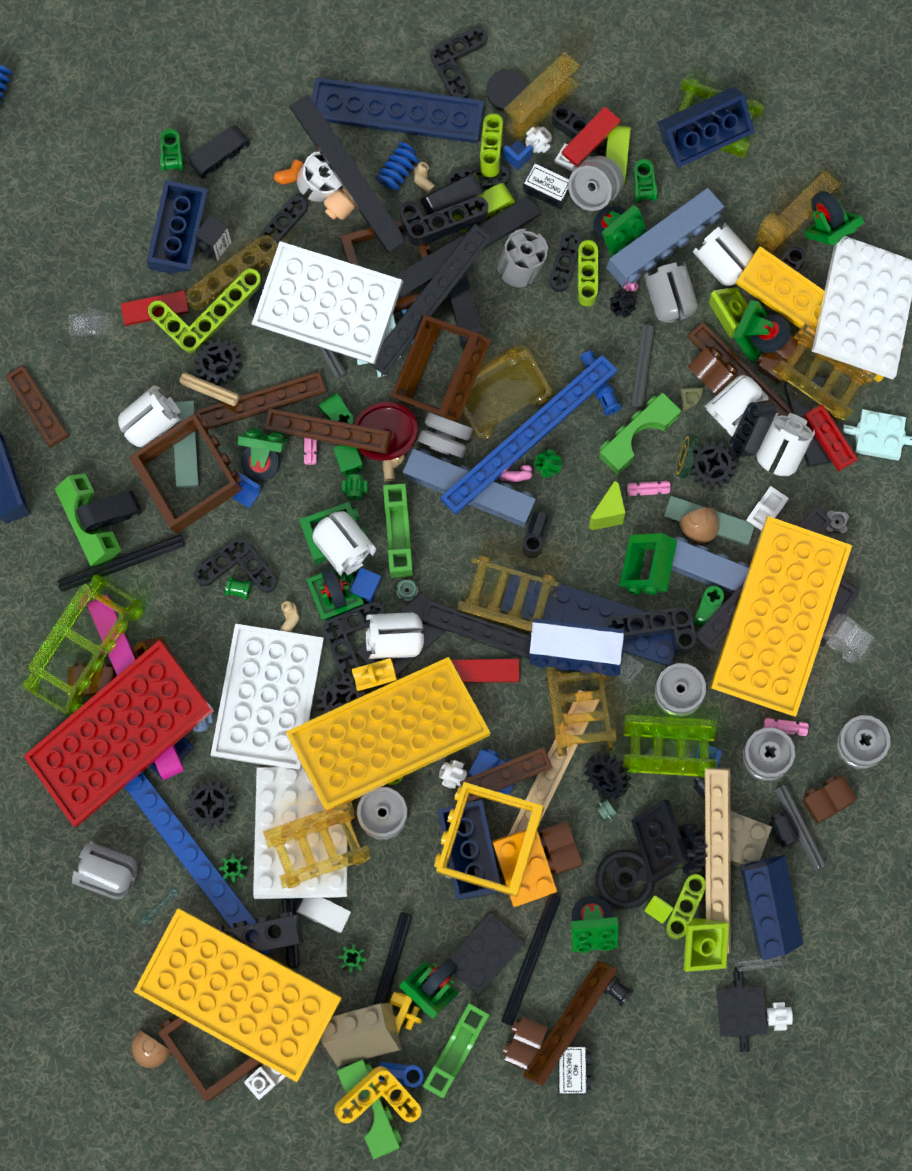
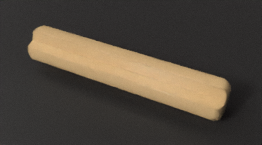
[179,373,240,406]

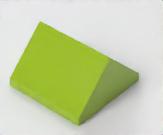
[709,287,749,339]
[589,481,625,530]
[684,918,729,972]

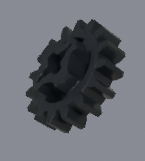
[194,337,242,386]
[688,440,737,489]
[317,675,365,715]
[584,751,631,799]
[185,779,235,830]
[678,823,707,874]

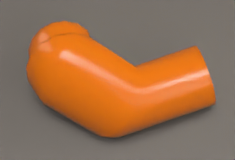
[274,160,303,184]

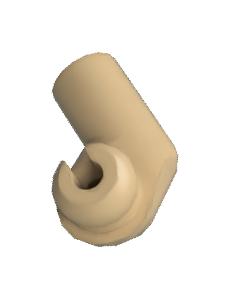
[414,162,436,194]
[383,455,405,482]

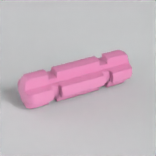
[304,438,317,465]
[627,481,671,496]
[763,718,809,736]

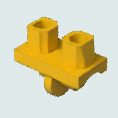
[352,658,397,692]
[390,992,422,1034]

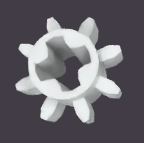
[525,126,552,153]
[439,760,467,788]
[767,1002,793,1031]

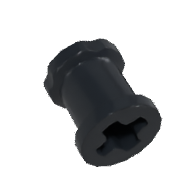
[603,976,634,1007]

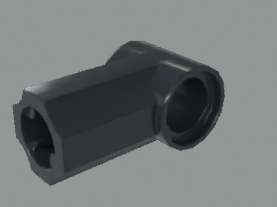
[522,512,552,558]

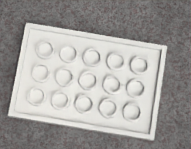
[812,236,912,379]
[252,241,403,365]
[211,624,324,770]
[253,767,348,899]

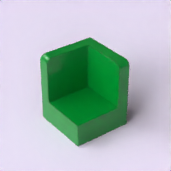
[333,445,363,477]

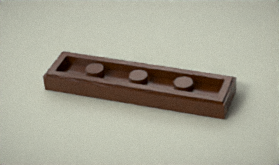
[5,365,69,448]
[459,747,553,803]

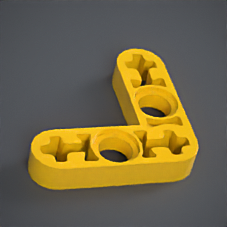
[334,1066,421,1123]

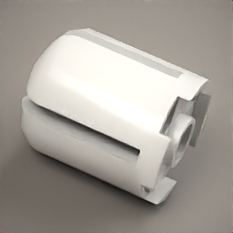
[297,151,342,202]
[693,223,754,286]
[705,375,768,437]
[118,386,182,448]
[757,412,815,476]
[312,511,376,576]
[366,612,424,659]

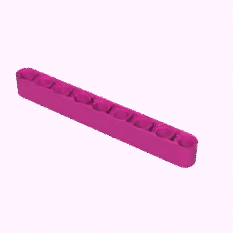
[87,594,185,780]

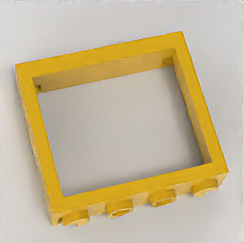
[434,782,544,897]

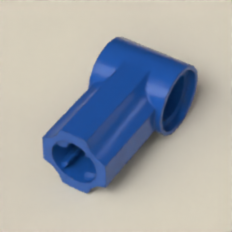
[378,1062,425,1088]

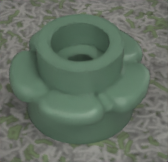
[396,579,418,601]
[597,799,616,821]

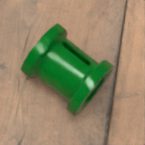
[225,576,252,601]

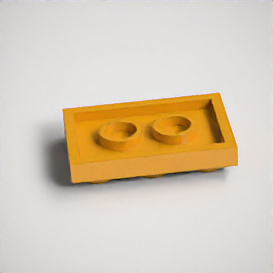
[492,829,557,907]

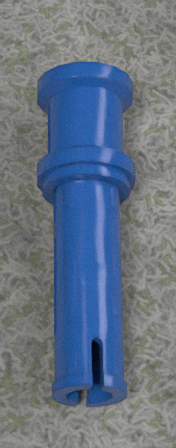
[580,351,622,416]

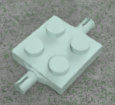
[843,409,912,461]

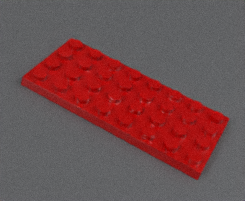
[24,640,214,827]

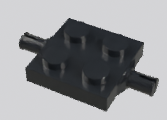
[716,971,767,1052]

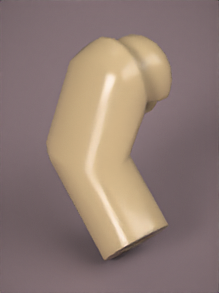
[280,601,300,632]

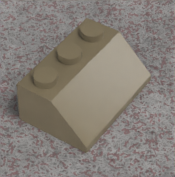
[321,1004,402,1066]

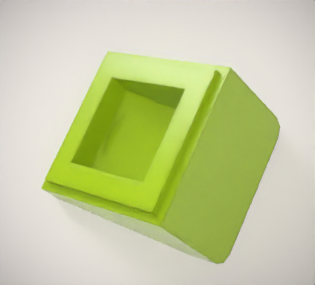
[645,896,673,924]

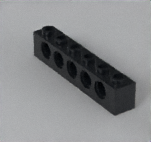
[215,912,304,952]

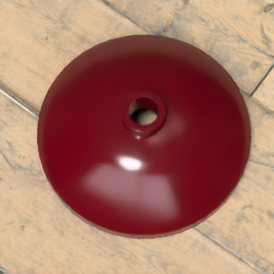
[354,402,418,461]

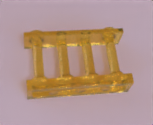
[504,52,580,142]
[772,323,877,421]
[457,555,560,631]
[546,666,616,757]
[263,801,370,889]

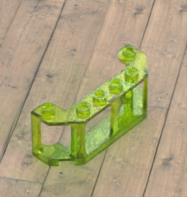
[22,574,144,717]

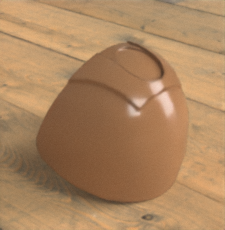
[679,508,719,544]
[131,1030,171,1068]

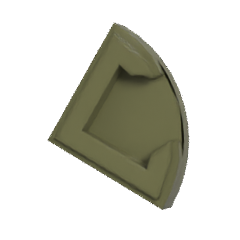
[681,387,703,411]

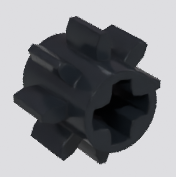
[609,290,636,318]

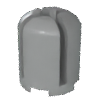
[497,229,548,287]
[644,262,698,323]
[72,842,138,900]

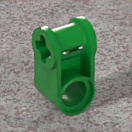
[160,129,184,172]
[633,159,657,203]
[318,393,354,424]
[693,586,724,627]

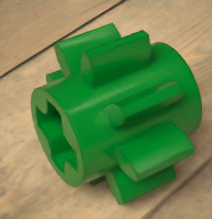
[535,449,562,478]
[342,474,368,500]
[219,854,248,883]
[338,944,367,974]

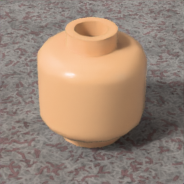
[324,188,356,220]

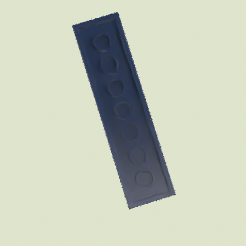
[312,77,484,144]
[500,569,683,666]

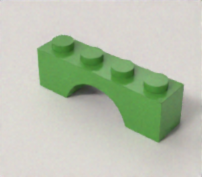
[599,393,681,476]
[55,473,122,566]
[383,484,413,578]
[423,1004,489,1099]
[337,1060,403,1159]

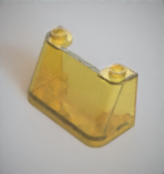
[446,346,553,440]

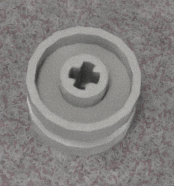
[568,156,623,211]
[417,412,474,458]
[654,663,706,718]
[836,715,890,769]
[742,728,795,781]
[357,787,408,840]

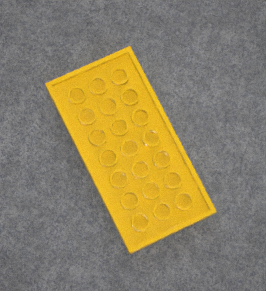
[710,516,852,717]
[286,657,490,812]
[134,908,342,1082]

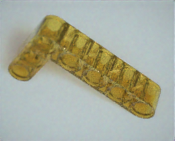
[755,170,842,255]
[186,235,278,310]

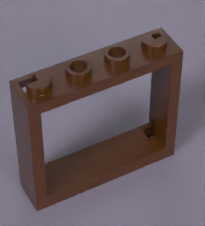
[341,220,431,314]
[391,315,492,423]
[129,413,243,533]
[158,1017,262,1103]

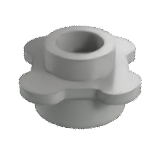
[826,510,849,534]

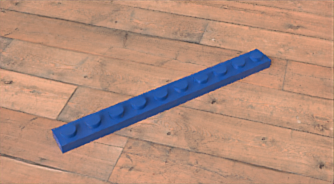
[440,355,617,516]
[125,772,274,955]

